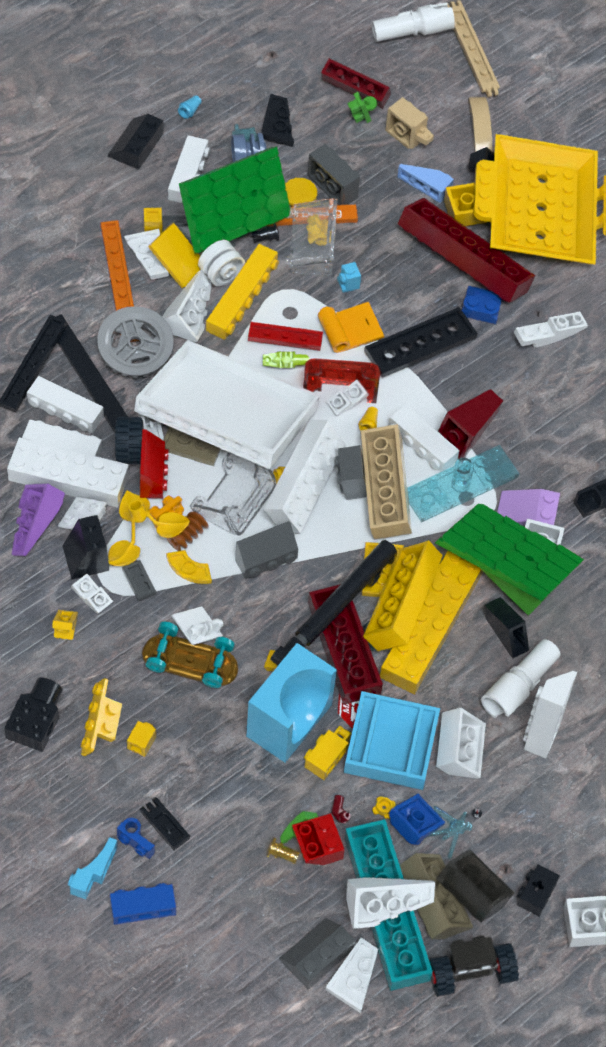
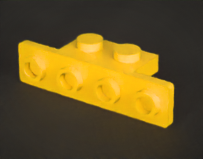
[81,678,122,756]

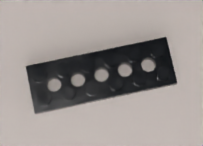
[364,307,478,378]

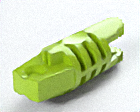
[262,351,310,368]

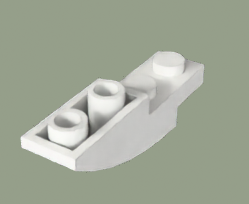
[514,312,588,348]

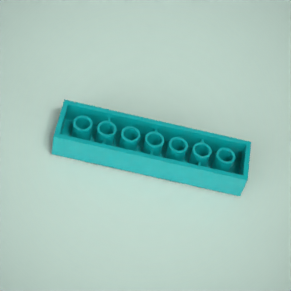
[344,819,433,991]

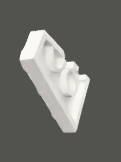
[124,229,169,280]
[325,938,378,1013]

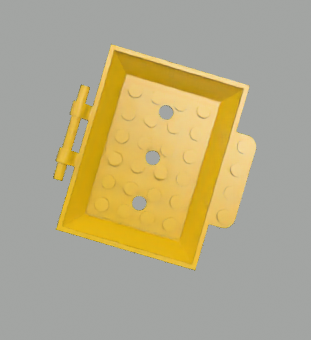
[473,134,606,265]

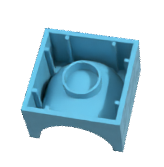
[246,643,337,763]

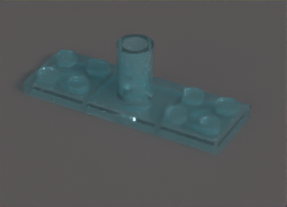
[407,445,519,523]

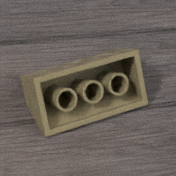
[400,853,473,939]

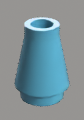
[178,95,201,119]

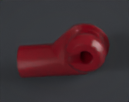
[331,795,351,824]

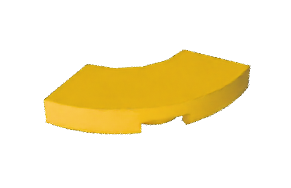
[166,550,212,584]

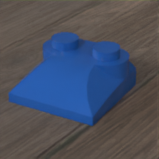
[462,286,502,324]
[389,794,446,845]

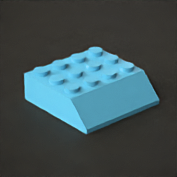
[344,691,440,790]

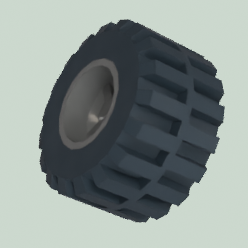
[115,417,144,464]

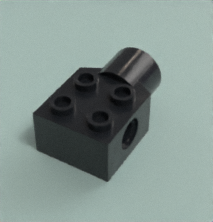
[4,677,63,752]

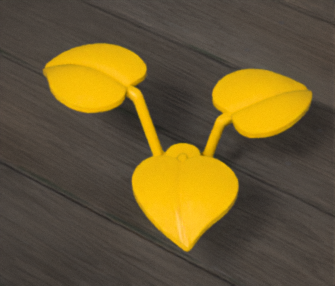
[108,490,190,566]

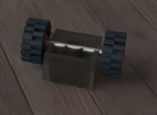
[429,936,519,997]

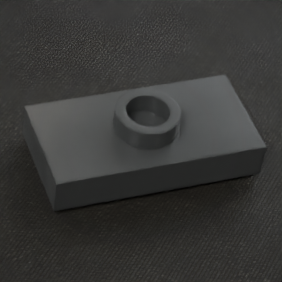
[122,560,156,601]

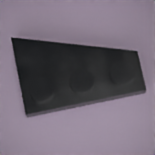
[261,94,294,147]

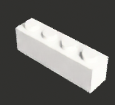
[168,135,210,203]
[27,376,104,434]
[389,404,460,473]
[22,420,102,457]

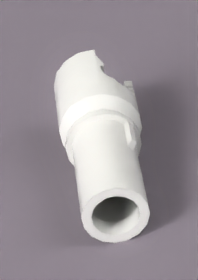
[371,2,455,42]
[481,639,561,718]

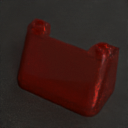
[303,358,380,403]

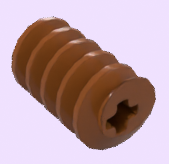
[166,512,209,551]

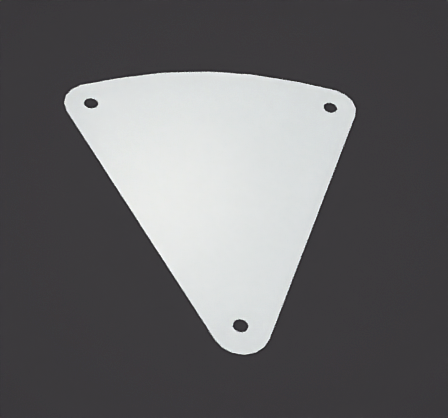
[97,289,497,596]

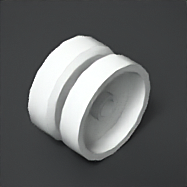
[198,240,245,287]

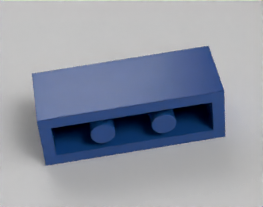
[110,883,176,925]

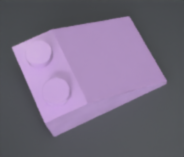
[497,489,560,527]

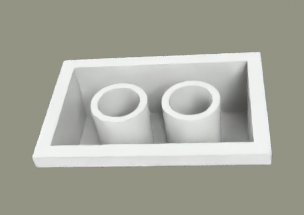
[436,708,486,779]

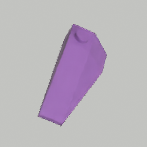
[12,484,65,556]

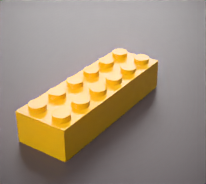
[363,541,443,651]

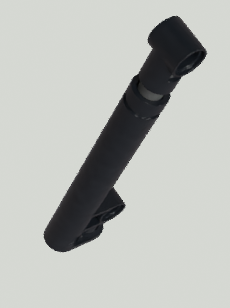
[270,540,397,666]

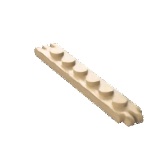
[447,0,499,97]

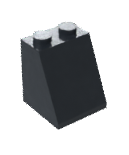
[62,515,109,580]

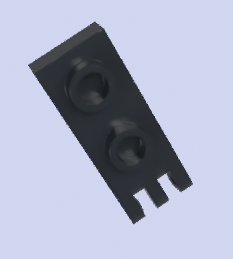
[139,797,190,851]

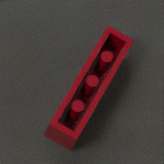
[321,58,391,109]

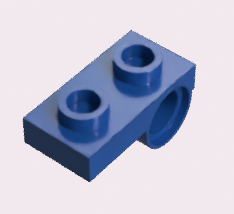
[117,818,155,859]

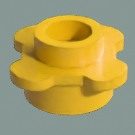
[372,796,396,819]

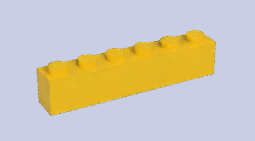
[206,244,279,340]

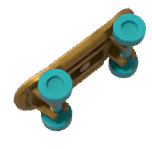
[142,622,238,688]

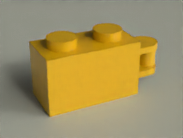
[304,726,352,780]

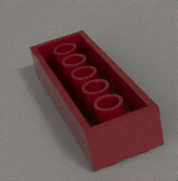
[308,584,383,705]

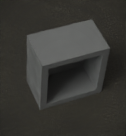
[335,445,367,500]

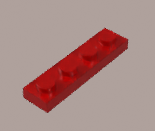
[248,322,323,351]

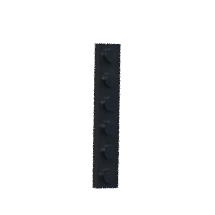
[0,315,67,412]

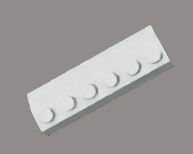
[523,671,577,758]

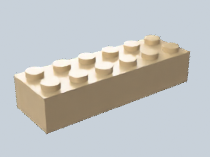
[361,424,412,540]

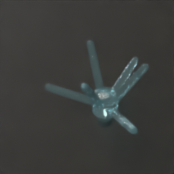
[426,806,473,859]

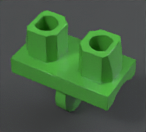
[347,92,377,123]

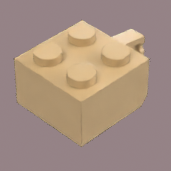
[386,97,434,149]

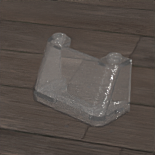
[286,198,338,276]
[190,452,276,536]

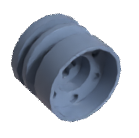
[231,133,266,162]

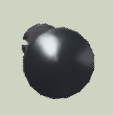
[251,223,279,243]

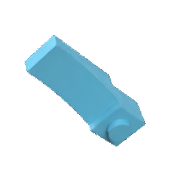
[68,837,118,899]

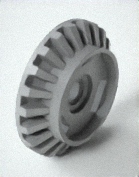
[97,306,173,378]

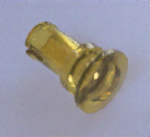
[267,838,300,864]

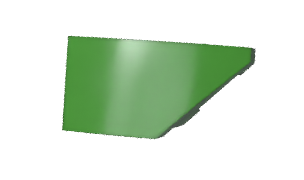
[280,811,318,844]

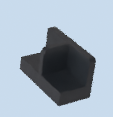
[574,479,606,518]

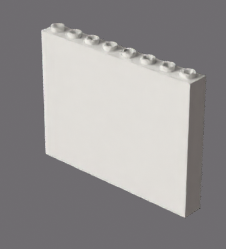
[134,340,320,469]

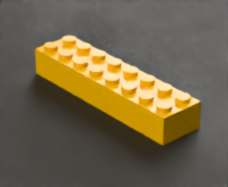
[380,551,483,695]

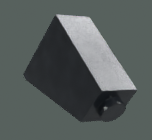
[484,597,529,658]

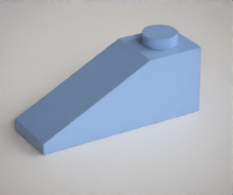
[397,164,454,203]

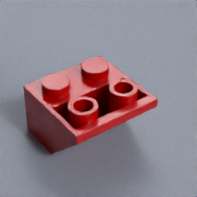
[292,813,345,865]

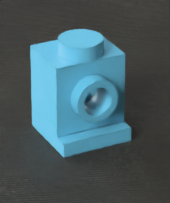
[337,262,361,293]

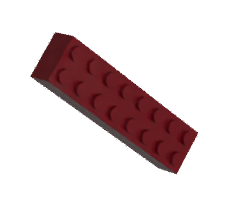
[398,198,536,303]

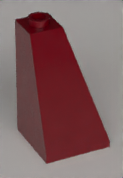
[438,389,503,462]

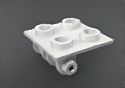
[58,497,107,530]
[172,607,223,645]

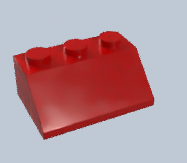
[140,429,169,499]

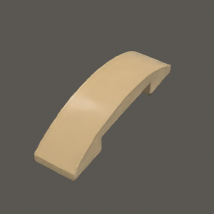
[468,97,493,151]

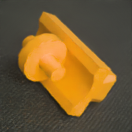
[149,495,184,529]

